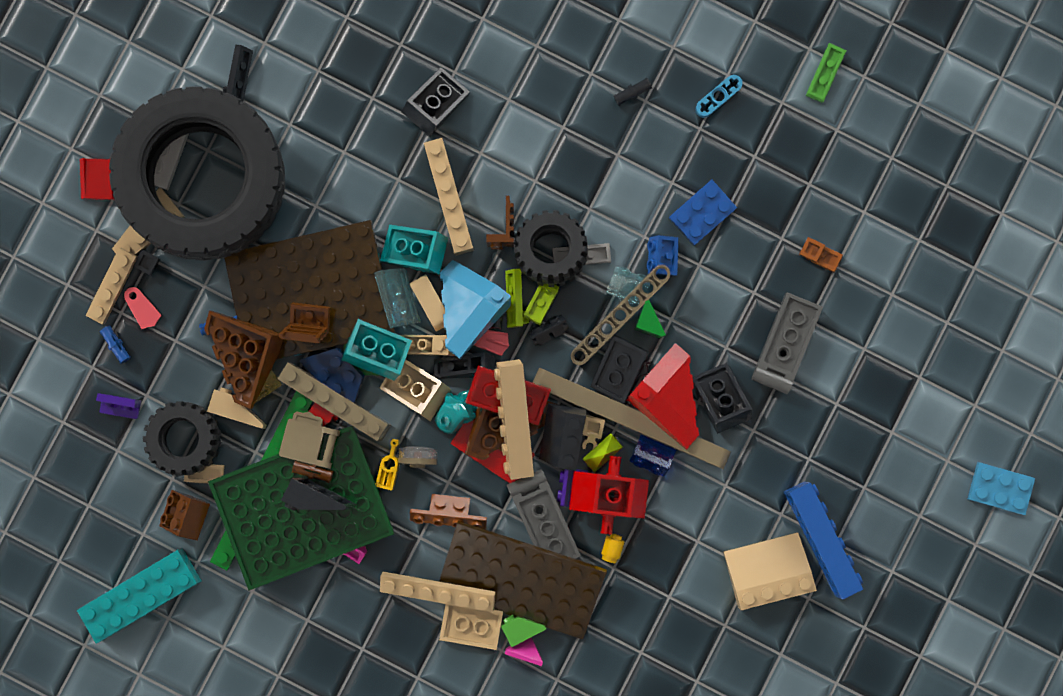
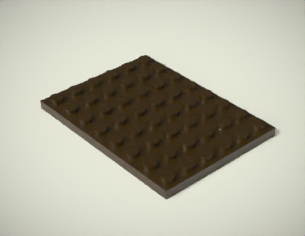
[224,220,396,360]

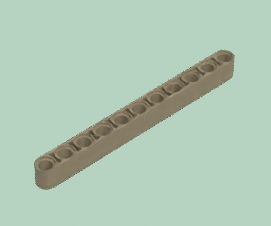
[532,368,731,470]

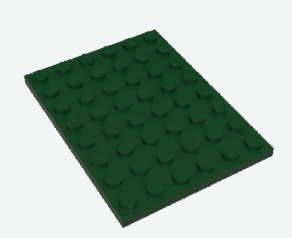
[208,426,395,591]

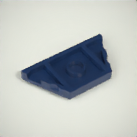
[300,347,365,403]

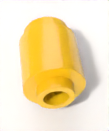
[601,534,625,563]

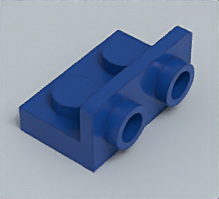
[647,235,678,276]

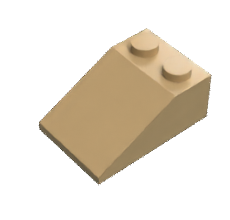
[379,359,451,421]

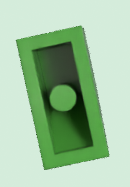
[501,615,546,647]

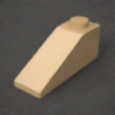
[207,387,267,429]

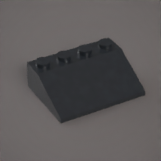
[281,477,356,511]

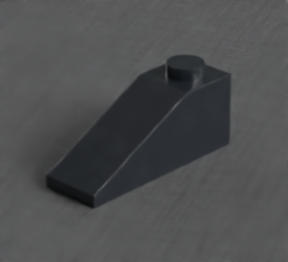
[434,352,496,379]

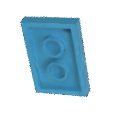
[967,462,1035,515]

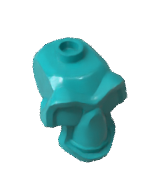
[435,390,477,434]

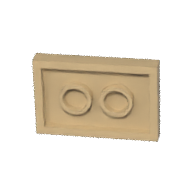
[439,604,503,650]

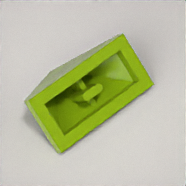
[583,434,623,473]

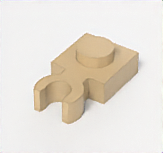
[582,415,605,449]

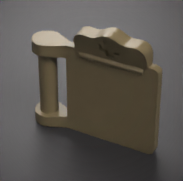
[279,412,340,469]

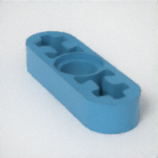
[695,75,742,118]

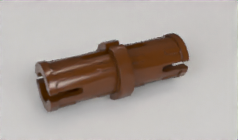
[292,461,333,483]

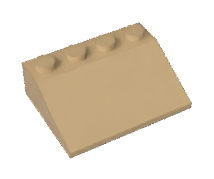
[724,532,817,610]

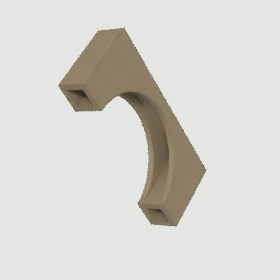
[278,362,392,441]

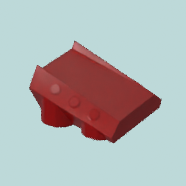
[80,158,114,200]

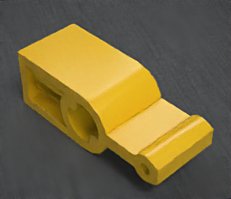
[376,439,400,490]

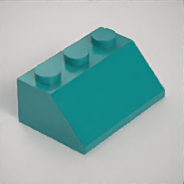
[341,319,412,381]

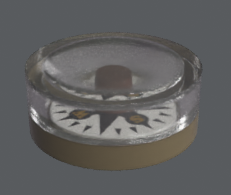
[398,446,438,468]

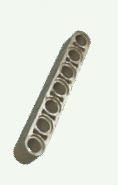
[571,264,670,365]

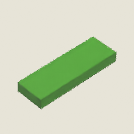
[805,43,847,103]

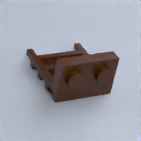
[486,196,514,250]
[279,303,330,343]

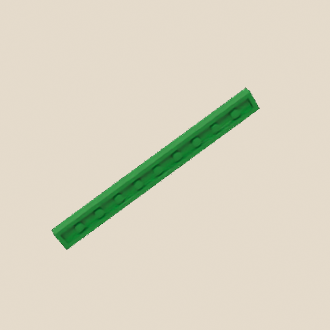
[210,391,313,571]

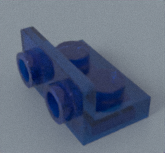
[629,435,676,476]

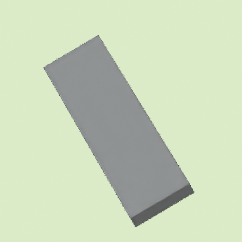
[552,243,611,265]

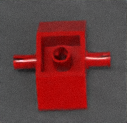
[569,456,649,535]

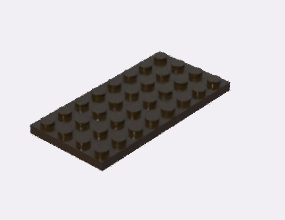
[439,521,607,639]

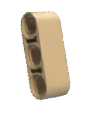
[409,275,445,332]

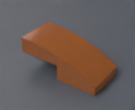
[799,237,843,273]

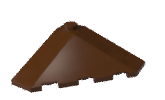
[204,310,283,409]
[465,400,559,460]

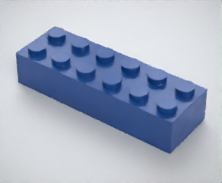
[783,482,863,600]

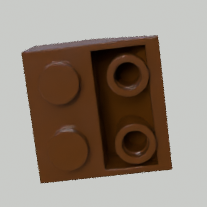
[159,490,210,541]

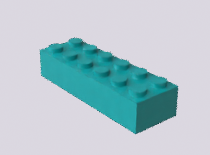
[77,548,202,644]

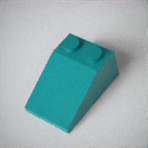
[380,225,448,274]

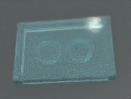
[374,267,421,328]

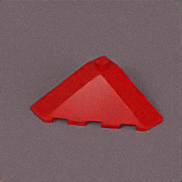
[627,343,699,450]

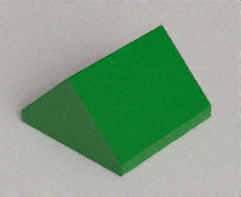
[634,300,666,339]

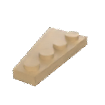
[112,187,185,255]

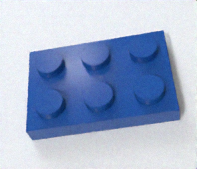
[669,180,737,246]

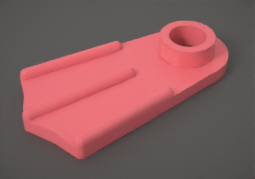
[124,287,162,329]
[474,330,509,356]

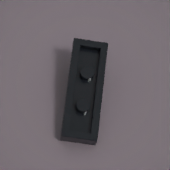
[223,45,253,102]

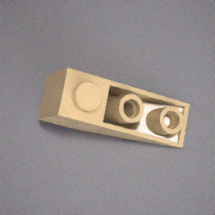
[400,335,455,356]

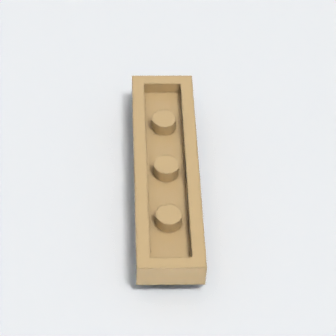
[86,248,138,324]

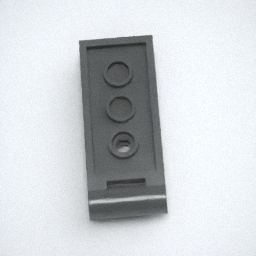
[751,292,823,394]
[507,469,581,559]

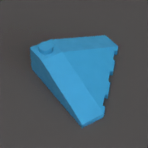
[440,260,511,359]

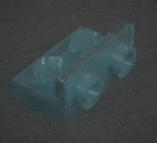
[606,267,650,305]

